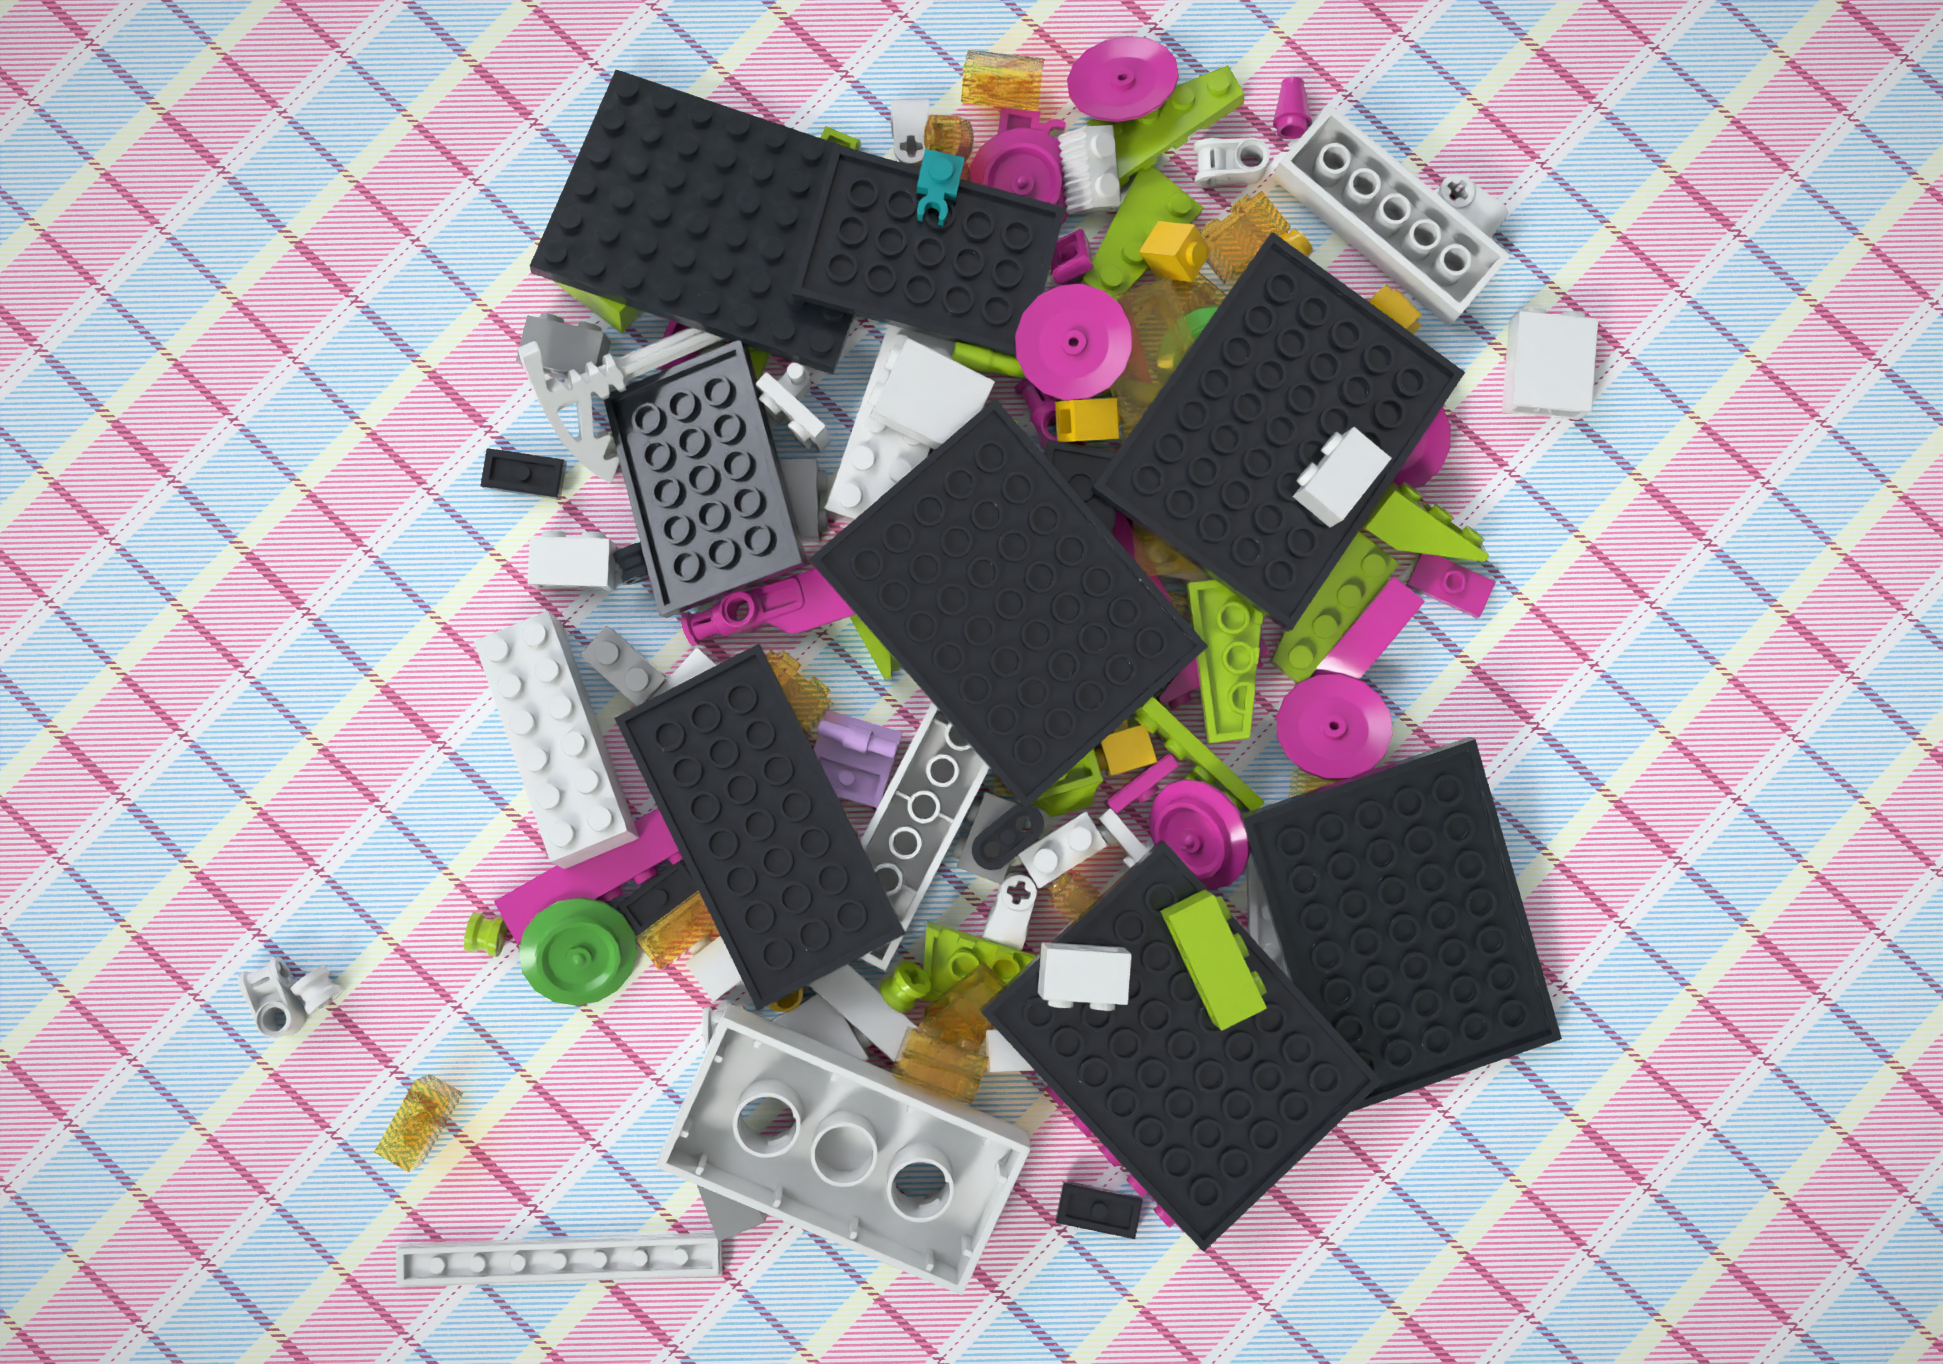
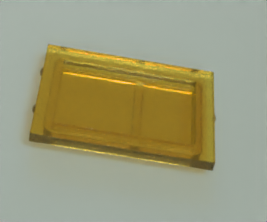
[1110,277,1194,428]

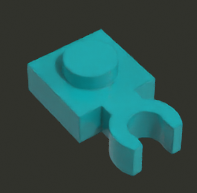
[916,149,965,226]

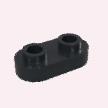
[972,804,1044,870]

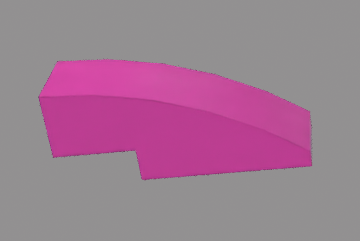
[1312,576,1425,680]

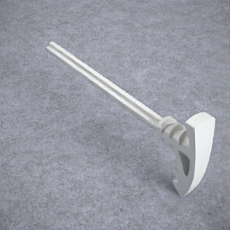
[517,327,724,483]

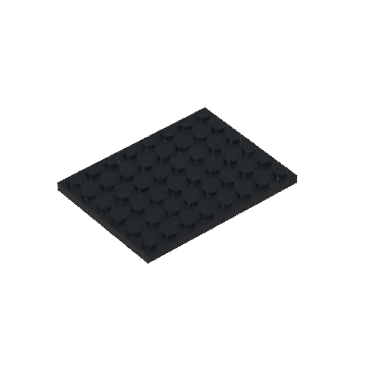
[529,69,856,375]
[1090,232,1465,632]
[808,398,1208,808]
[1240,737,1562,1112]
[979,840,1382,1252]

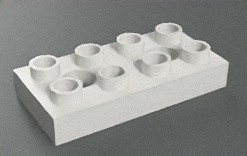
[656,1003,1031,1295]

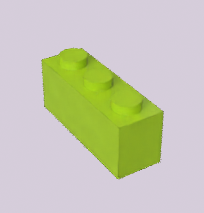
[1160,889,1267,1030]

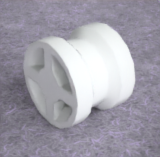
[290,965,344,1015]

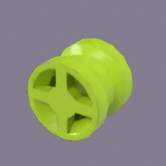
[464,912,508,957]
[880,961,931,1013]

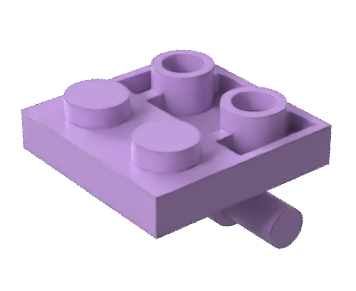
[814,709,903,808]

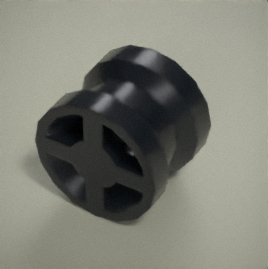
[612,542,650,585]

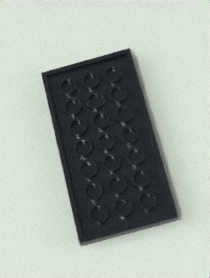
[614,644,907,1011]

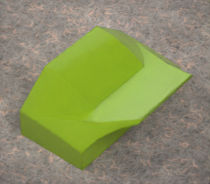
[1031,749,1104,818]

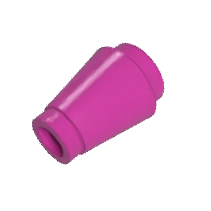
[1273,77,1312,139]

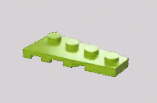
[1087,65,1244,188]
[1081,166,1204,302]
[1270,531,1400,684]
[1186,580,1263,744]
[1133,696,1265,812]
[921,920,1036,1006]

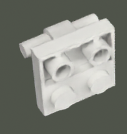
[756,363,831,453]

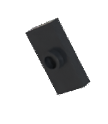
[480,448,567,500]
[616,860,700,938]
[1055,1180,1143,1239]

